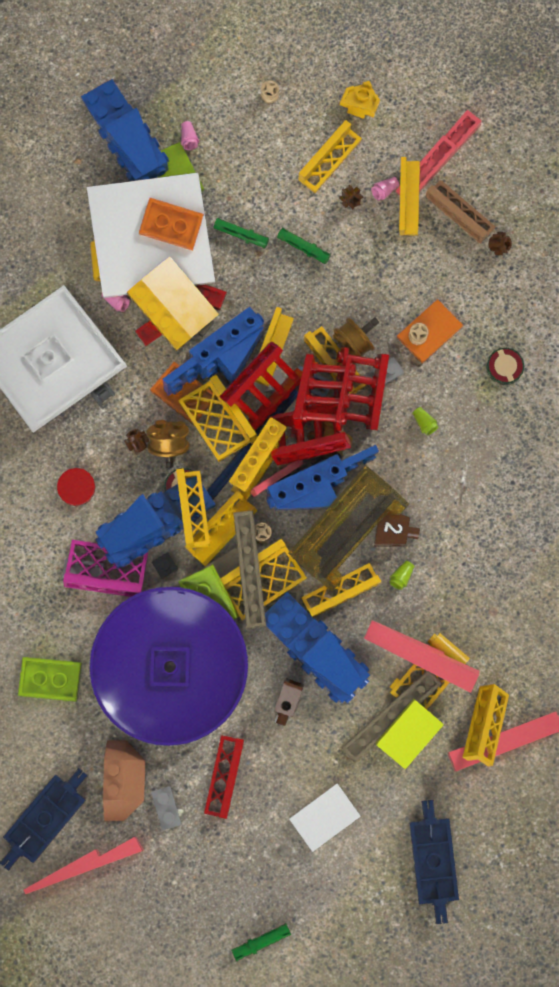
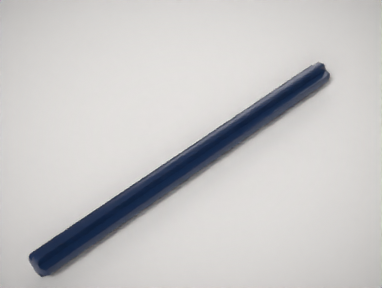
[192,389,298,523]

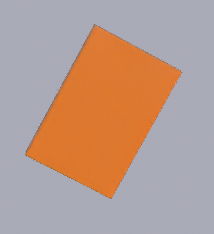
[139,198,204,251]
[397,299,463,364]
[150,362,217,425]

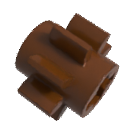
[339,185,364,210]
[488,232,512,256]
[124,429,149,453]

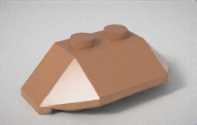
[103,740,145,821]

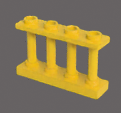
[229,418,288,501]

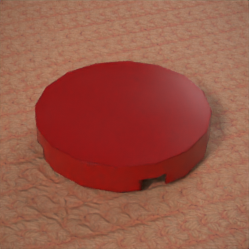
[57,468,96,506]

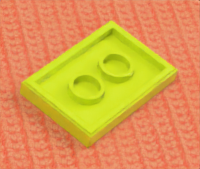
[375,698,444,769]

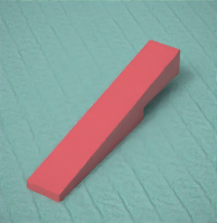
[395,110,481,195]
[364,620,480,693]
[447,712,559,772]
[24,836,144,894]

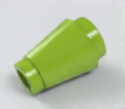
[412,407,439,436]
[389,561,415,590]

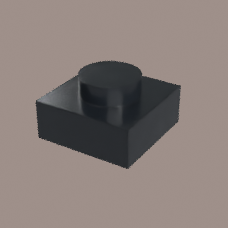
[152,552,178,579]

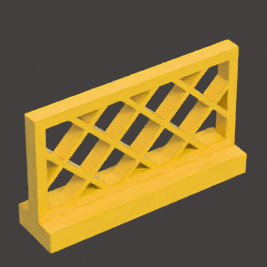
[178,375,257,462]
[220,539,307,621]

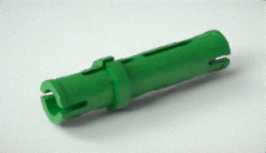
[213,218,269,249]
[277,227,331,264]
[231,923,291,962]

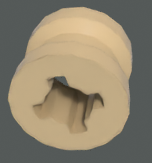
[261,80,279,104]
[409,323,429,345]
[255,522,272,544]

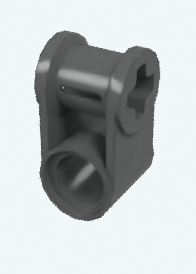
[90,382,115,407]

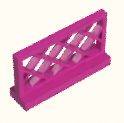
[63,540,148,597]

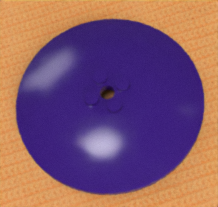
[90,587,248,746]

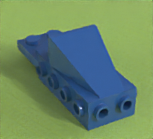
[81,79,169,182]
[163,307,264,396]
[265,445,379,511]
[95,477,216,569]
[265,592,370,704]

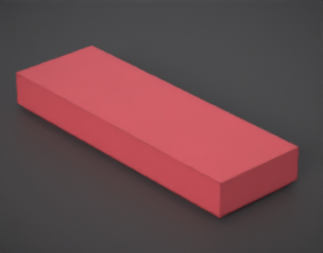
[250,460,304,497]

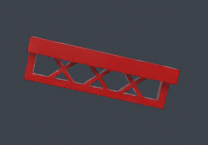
[204,735,244,819]

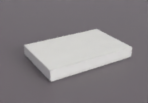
[289,784,361,852]

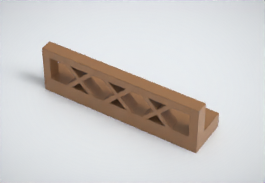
[425,180,496,244]

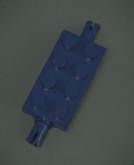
[0,768,88,871]
[409,800,459,924]

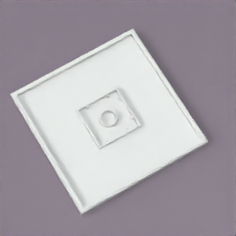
[87,173,215,298]
[0,285,127,433]

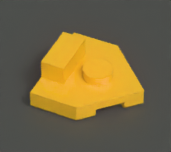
[340,81,380,119]

